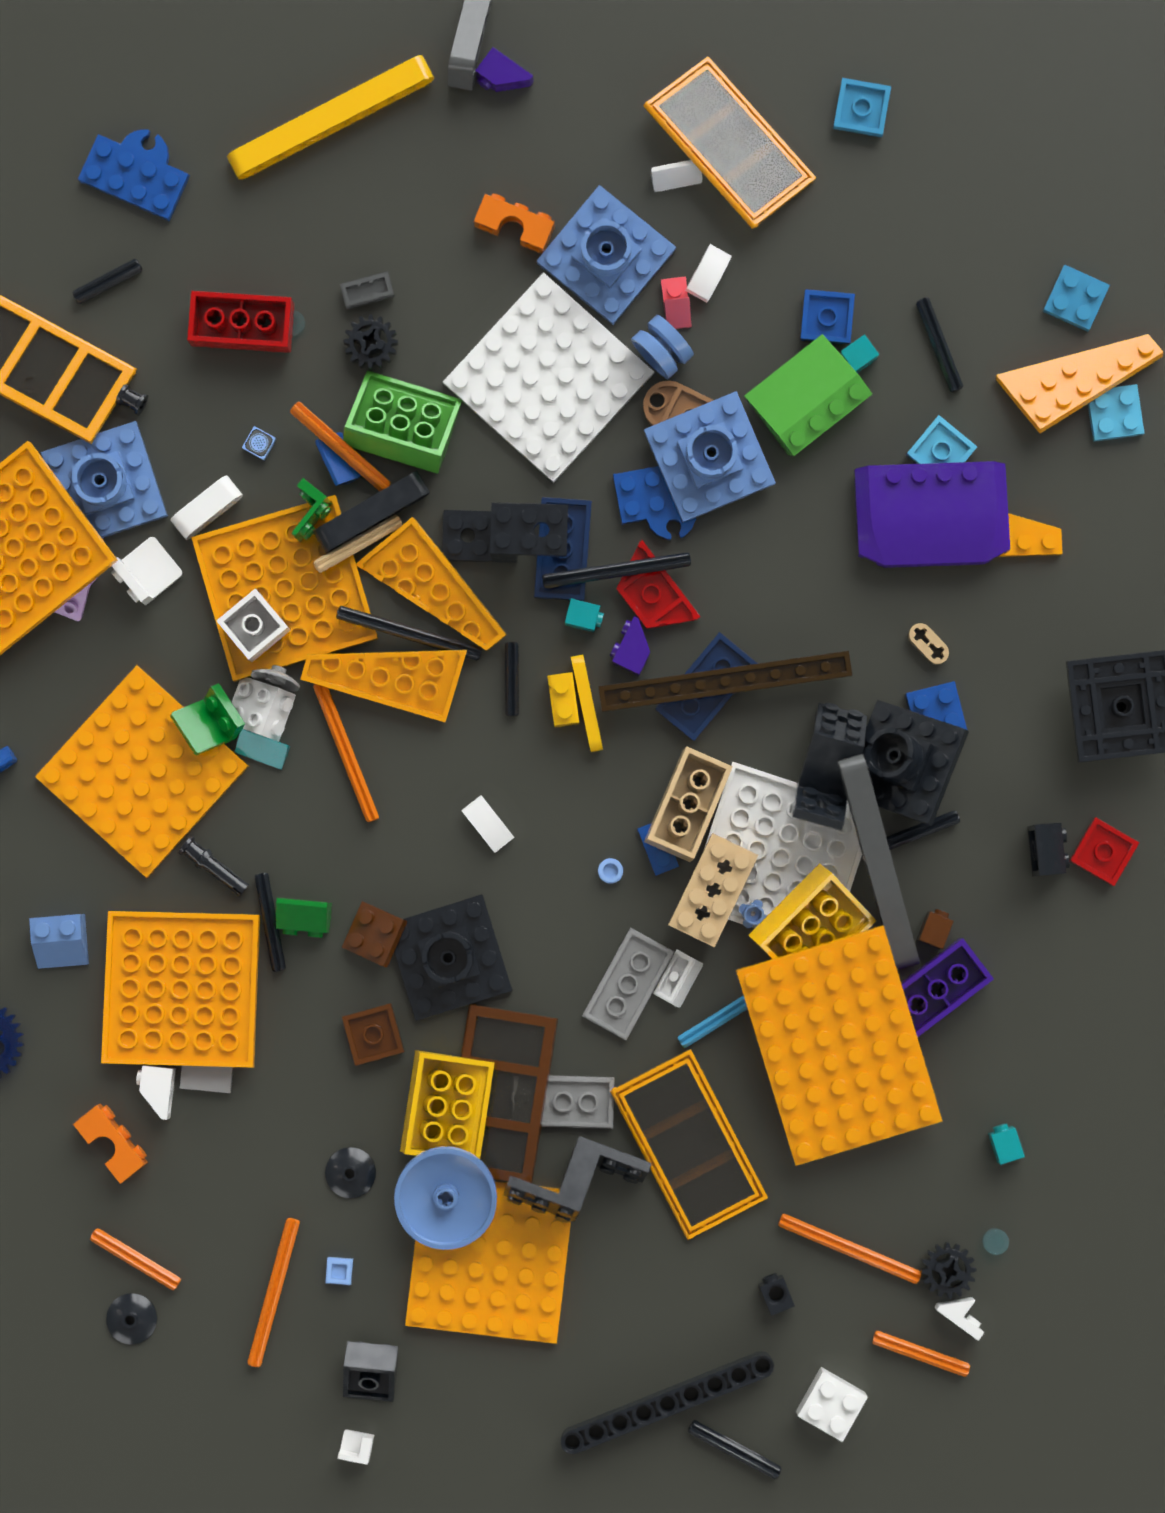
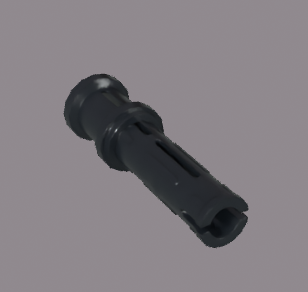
[178,835,249,897]

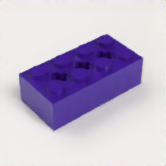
[901,938,994,1037]

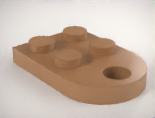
[643,381,714,426]

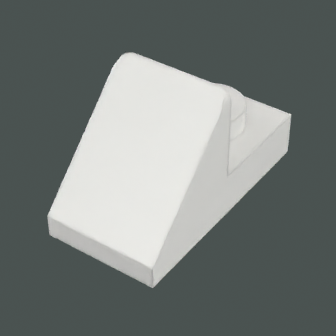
[934,1297,984,1341]

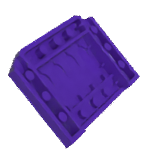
[854,461,1010,568]

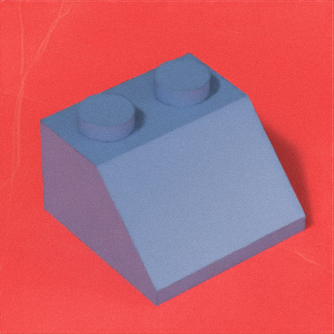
[29,914,89,969]

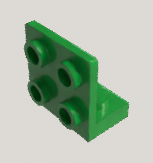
[291,478,332,542]
[170,683,245,755]

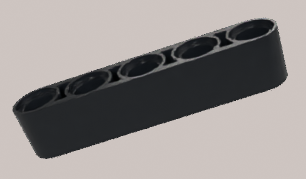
[313,471,430,554]

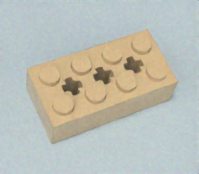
[644,746,733,862]
[668,833,759,947]

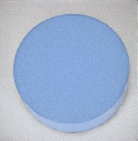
[598,858,623,884]

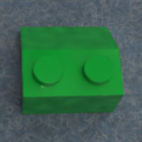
[276,898,332,938]

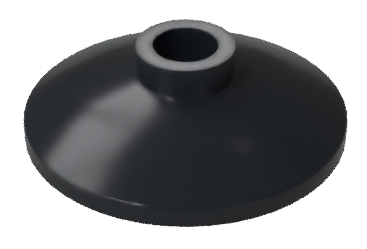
[325,1147,376,1198]
[106,1293,157,1345]

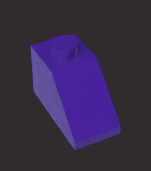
[475,47,534,92]

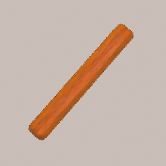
[90,1228,181,1290]
[872,1331,970,1377]

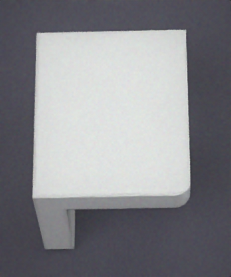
[338,1429,374,1465]

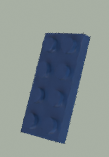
[534,497,592,601]
[655,632,758,742]

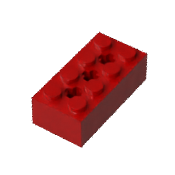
[187,291,294,353]

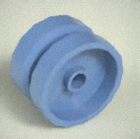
[631,315,694,379]

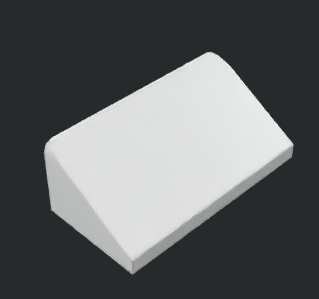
[651,160,703,192]
[653,950,703,1008]

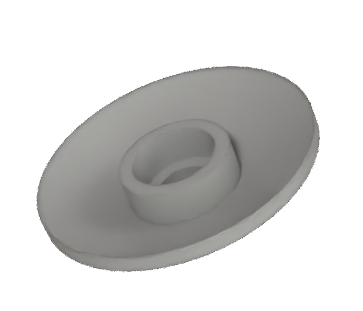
[251,665,300,692]

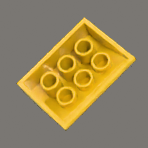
[748,863,877,959]
[400,1050,494,1159]

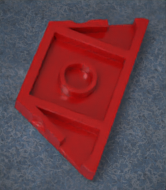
[616,540,701,629]

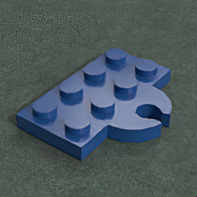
[78,129,190,221]
[613,466,696,541]

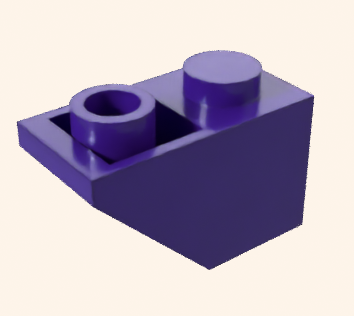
[610,616,650,676]

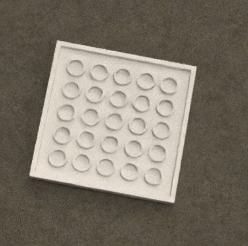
[443,272,654,483]
[697,762,862,928]

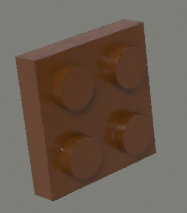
[342,901,408,968]
[342,1003,405,1066]

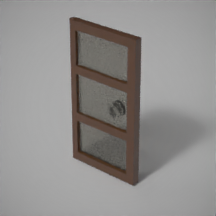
[461,1003,558,1183]

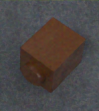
[917,909,954,949]

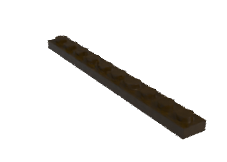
[598,651,853,712]

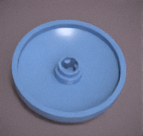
[394,1147,497,1250]

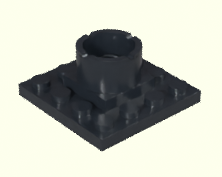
[1066,650,1165,763]
[862,700,969,826]
[394,894,513,1021]

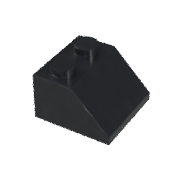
[1027,823,1070,876]
[343,1341,398,1402]

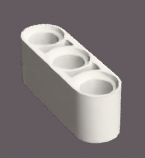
[170,475,243,540]

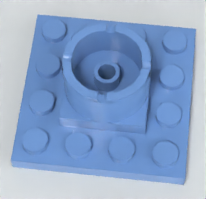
[536,185,676,325]
[644,391,776,523]
[41,421,168,538]

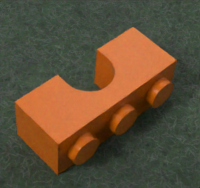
[474,193,555,254]
[73,1104,148,1184]

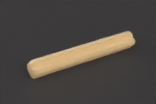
[314,515,402,573]

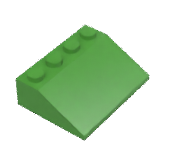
[744,334,873,456]
[343,371,462,474]

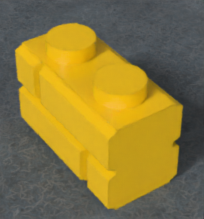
[547,672,579,727]

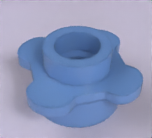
[739,899,767,928]

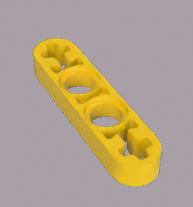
[571,654,603,752]

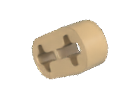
[908,623,949,665]

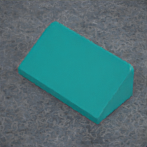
[234,729,290,770]

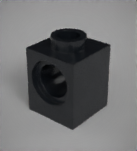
[759,1273,795,1316]

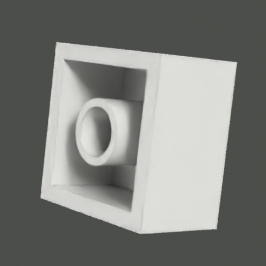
[217,589,291,662]
[796,1367,868,1442]

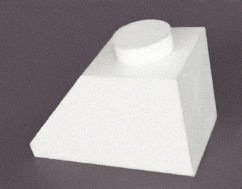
[136,1065,176,1120]

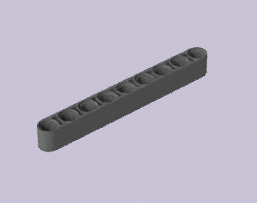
[837,754,920,970]

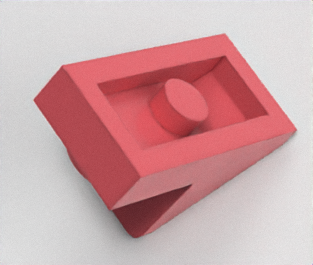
[661,277,692,329]

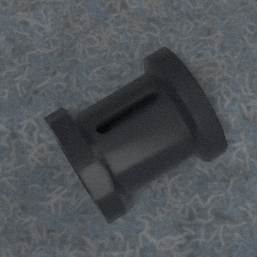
[115,384,149,415]

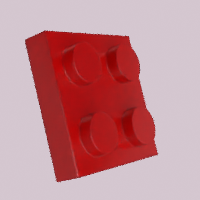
[1069,817,1139,886]

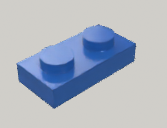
[637,823,679,876]

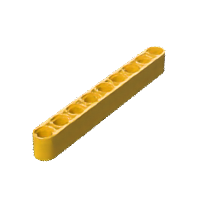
[227,55,434,180]

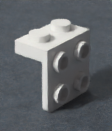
[111,537,183,605]
[232,677,296,742]

